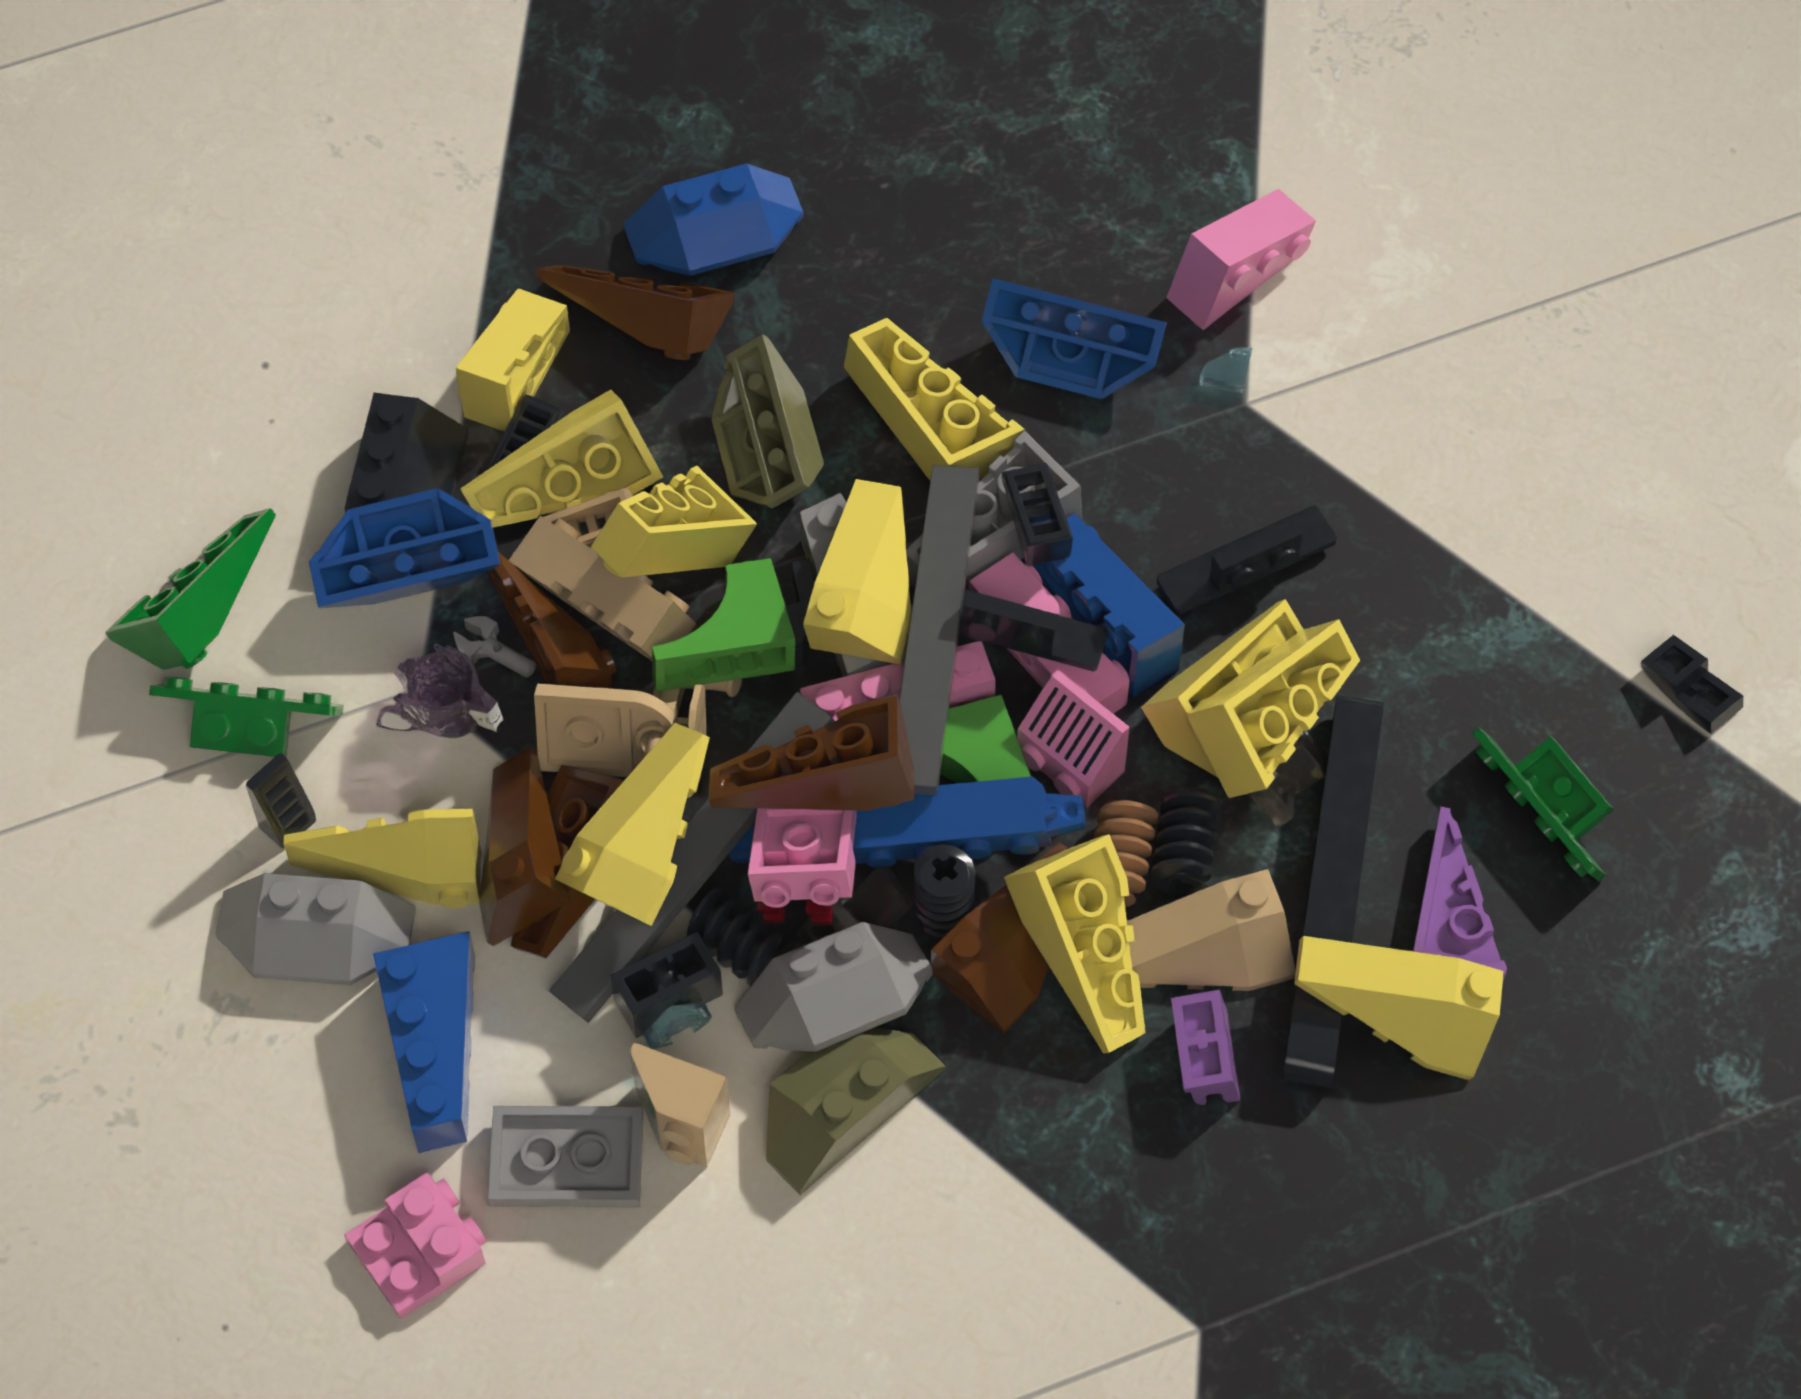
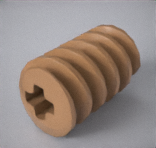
[1094,800,1158,907]

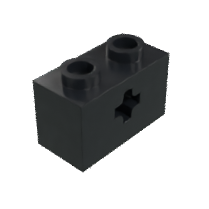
[610,932,723,1039]

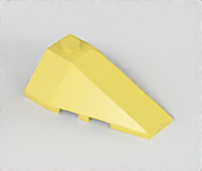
[460,390,663,527]
[803,479,912,665]
[555,723,710,926]
[283,808,482,909]
[1004,834,1146,1053]

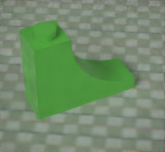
[652,558,795,692]
[940,695,1031,784]

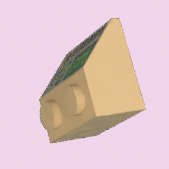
[630,1043,730,1167]

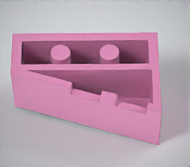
[1166,189,1316,330]

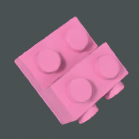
[748,808,857,908]
[344,1172,486,1319]

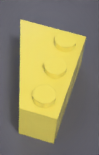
[455,289,570,432]

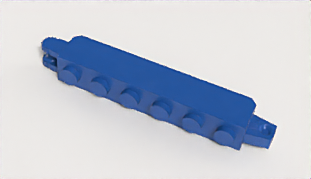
[728,777,1086,868]

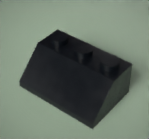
[344,392,468,513]

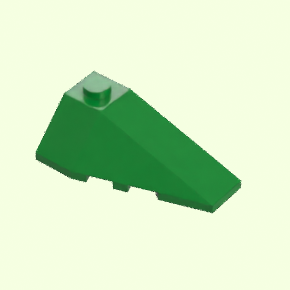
[105,508,276,670]

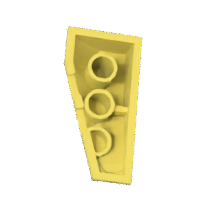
[1141,599,1303,777]
[1294,936,1504,1080]

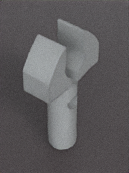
[454,616,536,678]

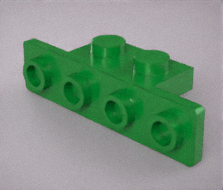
[149,677,344,757]
[1472,727,1614,882]

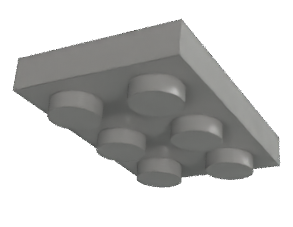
[488,1106,644,1207]

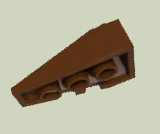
[931,842,1068,1035]

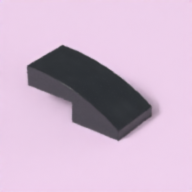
[785,559,813,667]
[1641,635,1744,734]

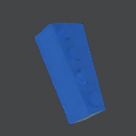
[1032,513,1185,697]
[373,931,475,1153]

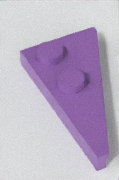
[1413,807,1507,982]

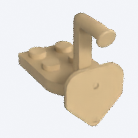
[534,679,742,781]

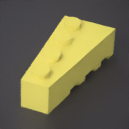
[844,318,1025,481]
[591,466,757,578]
[1186,619,1360,798]

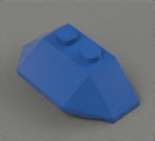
[623,163,803,276]
[981,278,1167,399]
[309,488,501,608]

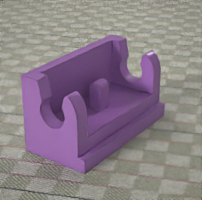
[1171,990,1240,1105]

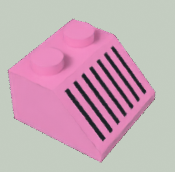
[1017,670,1129,808]

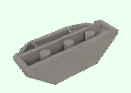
[216,873,416,985]
[735,922,933,1052]

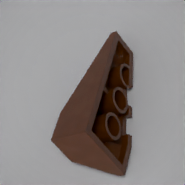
[536,265,735,360]
[487,552,617,689]
[709,695,915,811]
[479,747,570,946]
[511,765,623,959]

